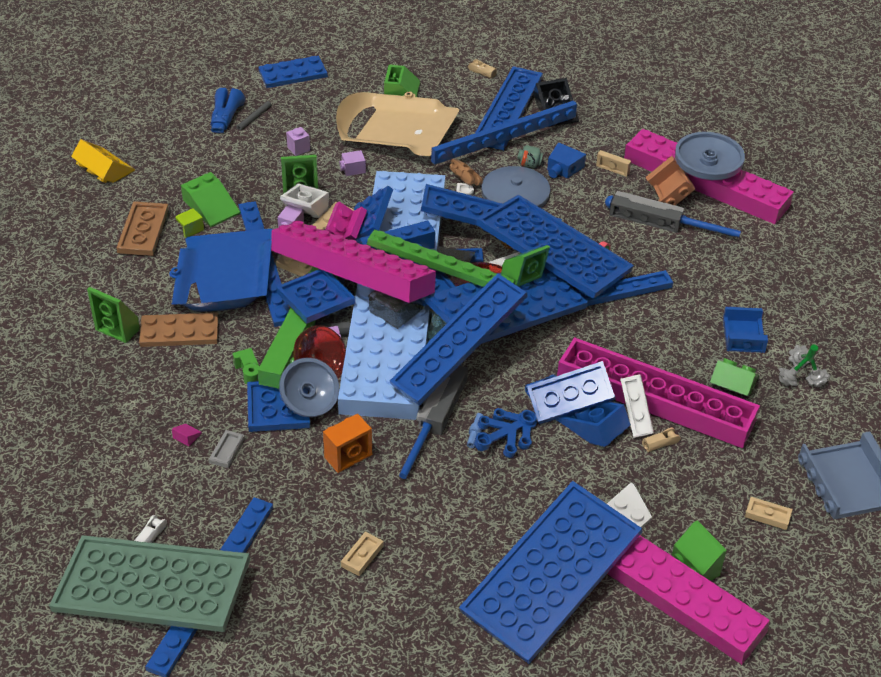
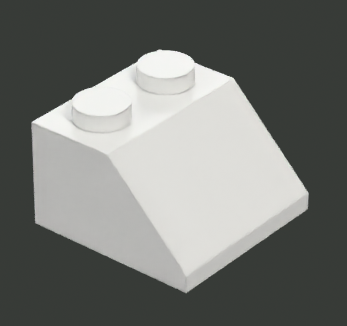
[280,184,329,218]

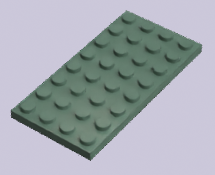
[49,535,250,632]

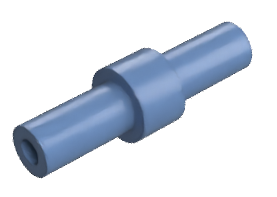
[467,413,484,448]

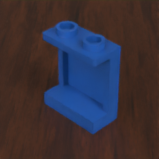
[723,307,768,353]

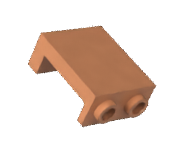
[646,156,695,205]

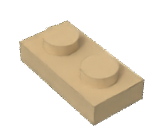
[596,150,631,177]
[745,497,793,530]
[341,532,384,576]

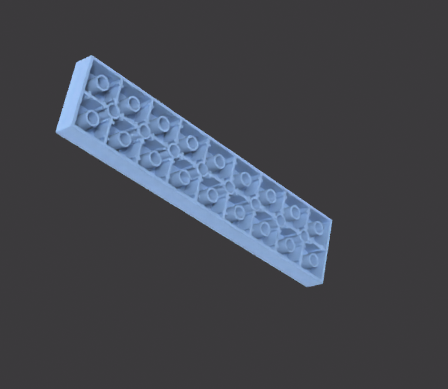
[338,171,445,420]

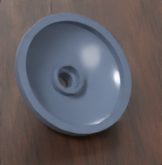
[279,358,339,417]

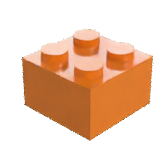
[323,413,372,473]

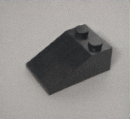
[533,78,579,127]

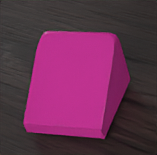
[172,424,202,446]

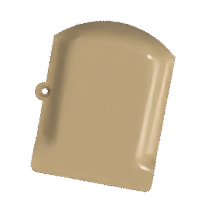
[336,92,459,156]

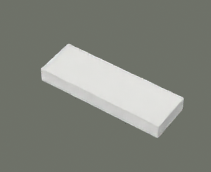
[621,374,654,438]

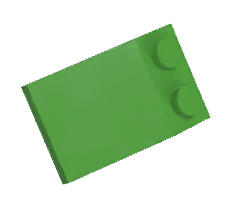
[281,155,318,194]
[181,172,240,227]
[87,287,140,343]

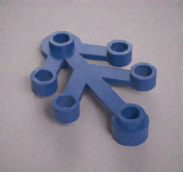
[474,408,537,458]

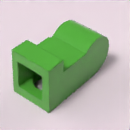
[233,348,259,384]

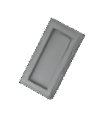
[209,430,245,468]

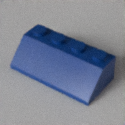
[355,220,435,255]

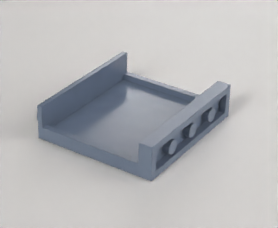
[798,431,881,520]

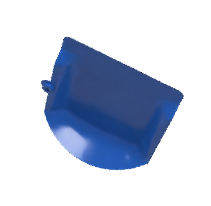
[169,229,273,312]

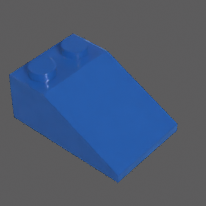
[556,402,630,447]

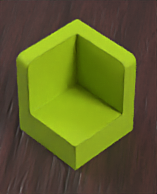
[176,208,204,238]

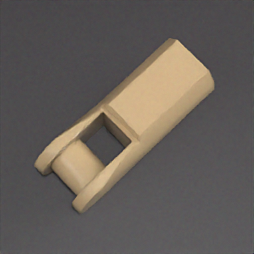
[468,59,497,79]
[642,427,681,452]

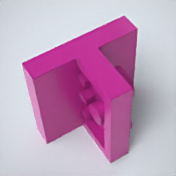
[325,201,367,240]

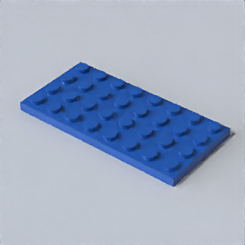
[476,195,634,299]
[424,268,588,344]
[459,481,643,664]

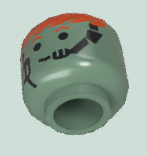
[517,145,543,168]

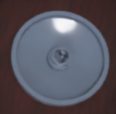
[675,132,745,180]
[481,166,550,208]

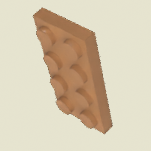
[117,201,169,256]
[139,313,219,347]

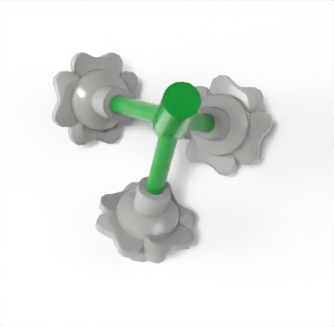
[779,344,830,387]

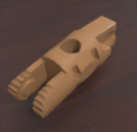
[449,159,483,186]

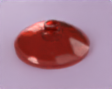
[293,325,346,378]

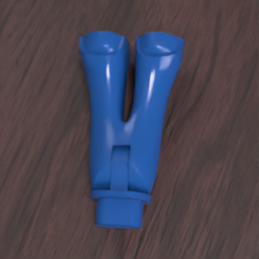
[210,88,245,133]

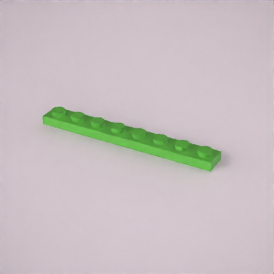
[367,229,515,287]

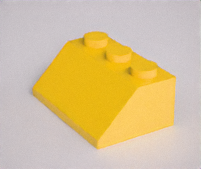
[71,139,135,183]

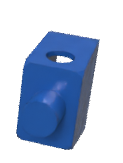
[547,143,586,178]

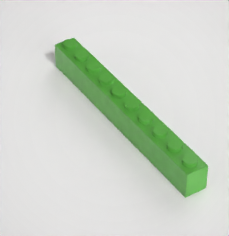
[258,267,338,389]

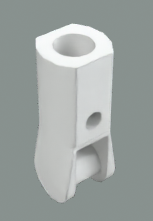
[134,515,167,543]

